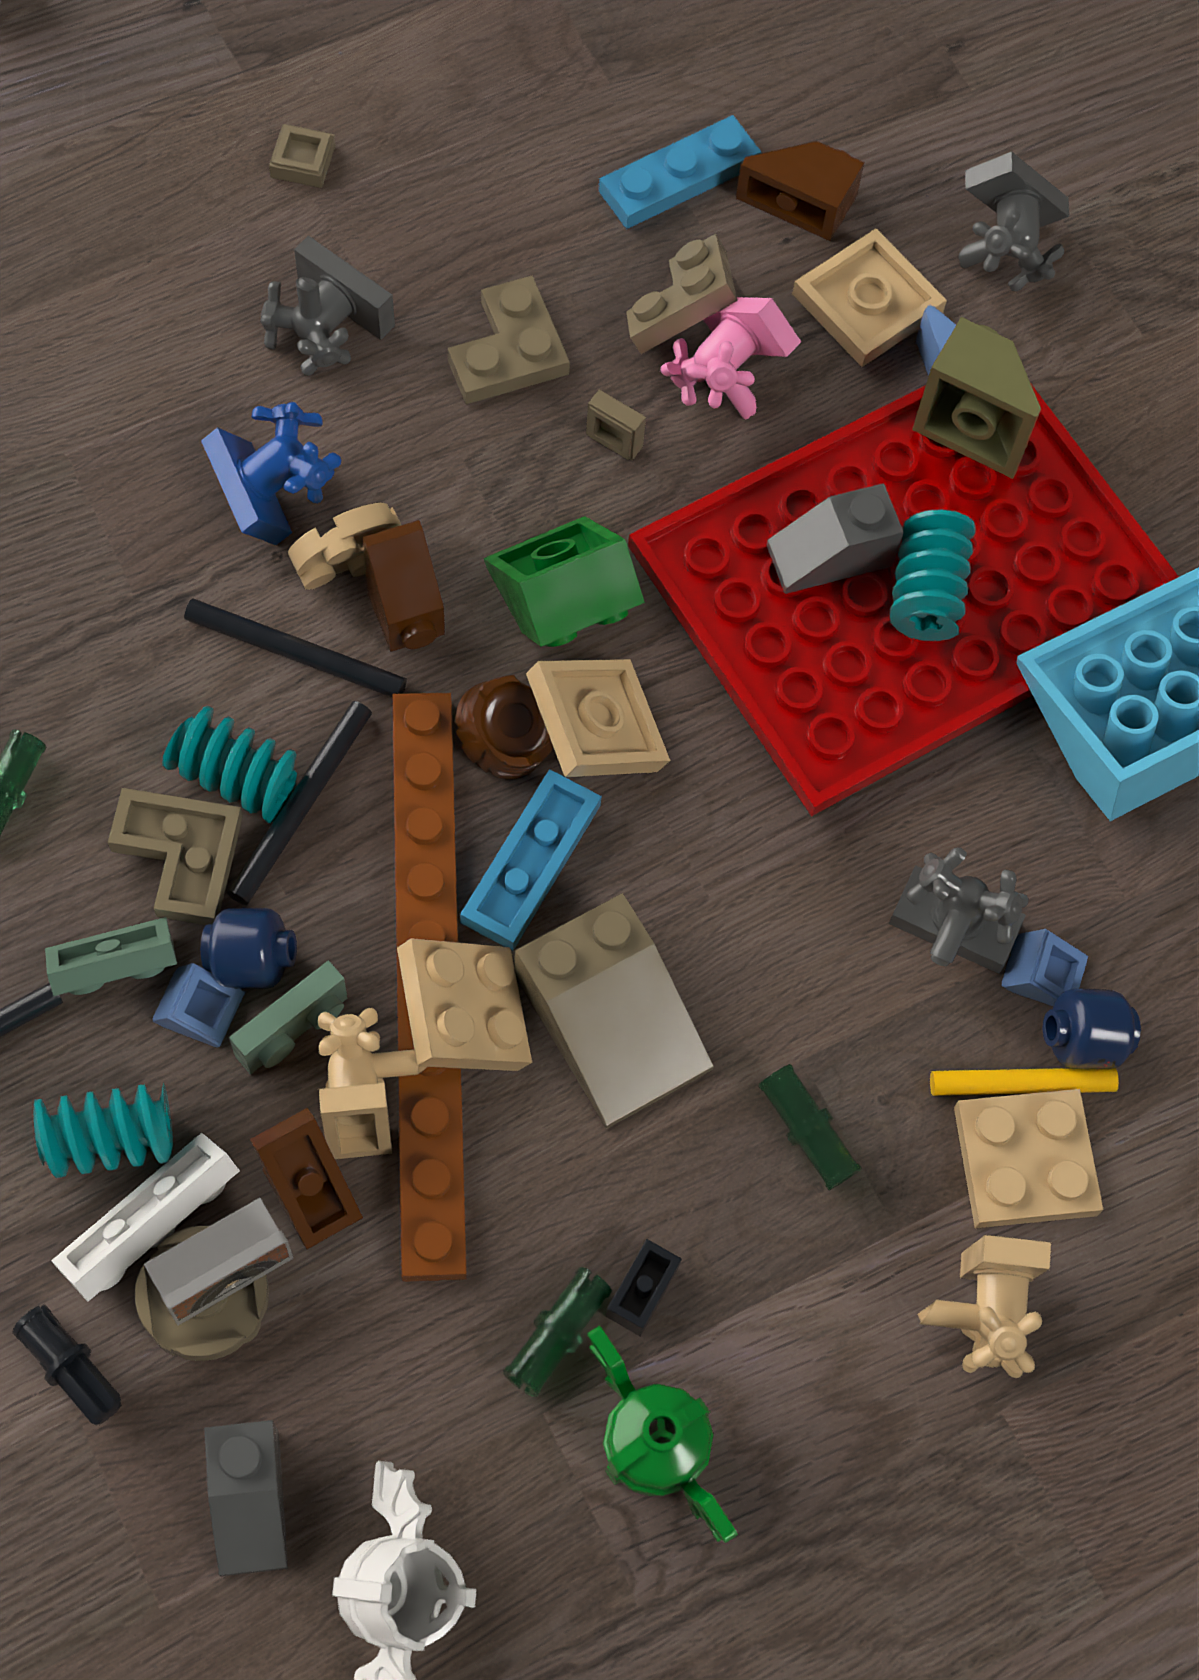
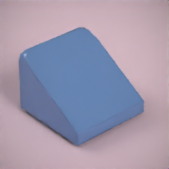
[916,305,956,376]
[1002,929,1088,1006]
[152,963,245,1047]

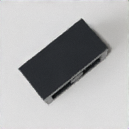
[605,1239,682,1337]

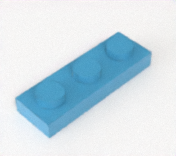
[599,115,761,229]
[460,769,602,951]

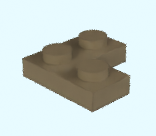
[626,234,737,354]
[448,275,570,404]
[108,788,243,925]

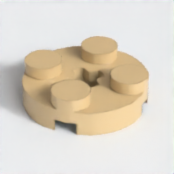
[288,503,401,590]

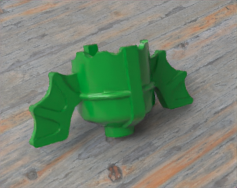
[587,1325,738,1543]

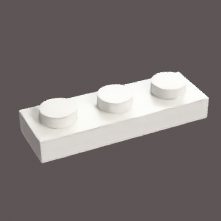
[51,1133,240,1302]

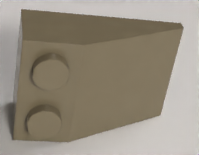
[514,893,714,1129]

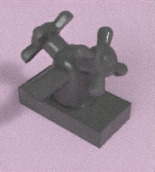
[958,151,1069,292]
[260,235,395,376]
[889,847,1029,974]

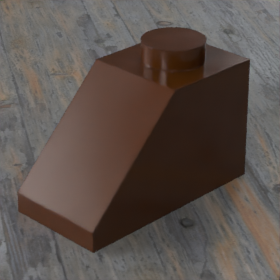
[736,141,865,241]
[363,520,445,652]

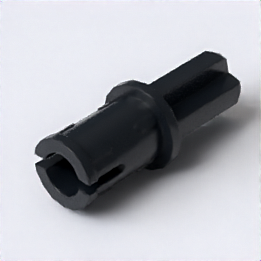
[12,1305,121,1425]

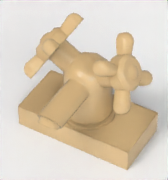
[318,1008,427,1159]
[918,1235,1051,1378]

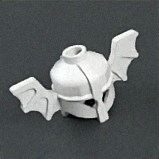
[332,1461,476,1680]

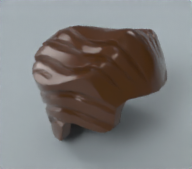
[455,675,553,779]

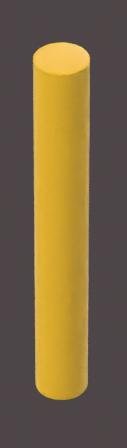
[930,1068,1119,1096]

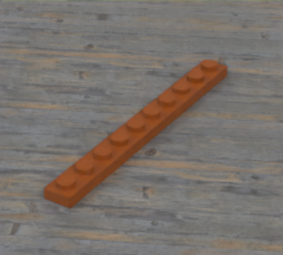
[392,693,467,1282]

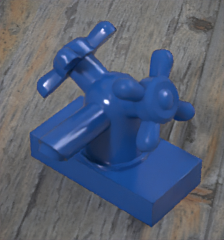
[201,402,342,545]

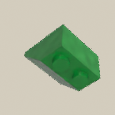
[483,516,645,647]

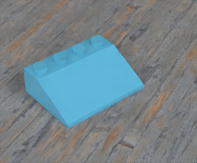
[1016,567,1199,821]

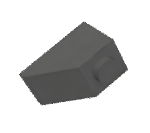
[767,483,904,594]
[204,1420,288,1577]

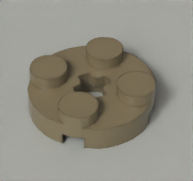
[135,1226,269,1361]

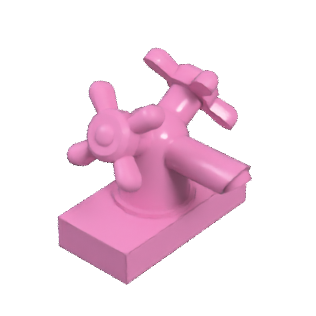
[661,297,801,420]

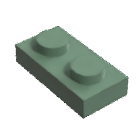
[45,917,177,996]
[229,960,348,1075]

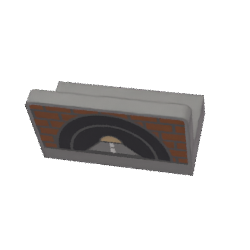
[144,1198,294,1326]

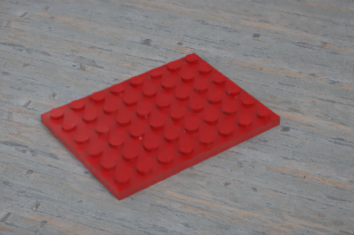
[628,384,1179,817]

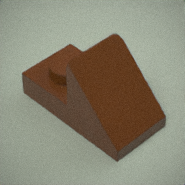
[250,1108,363,1249]

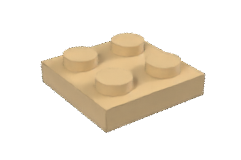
[792,228,947,367]
[526,659,670,777]
[397,938,532,1071]
[954,1089,1103,1228]

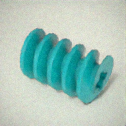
[889,510,976,641]
[162,705,297,823]
[33,1082,173,1178]

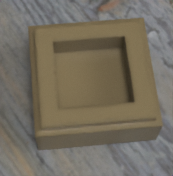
[269,124,335,188]
[586,390,646,461]

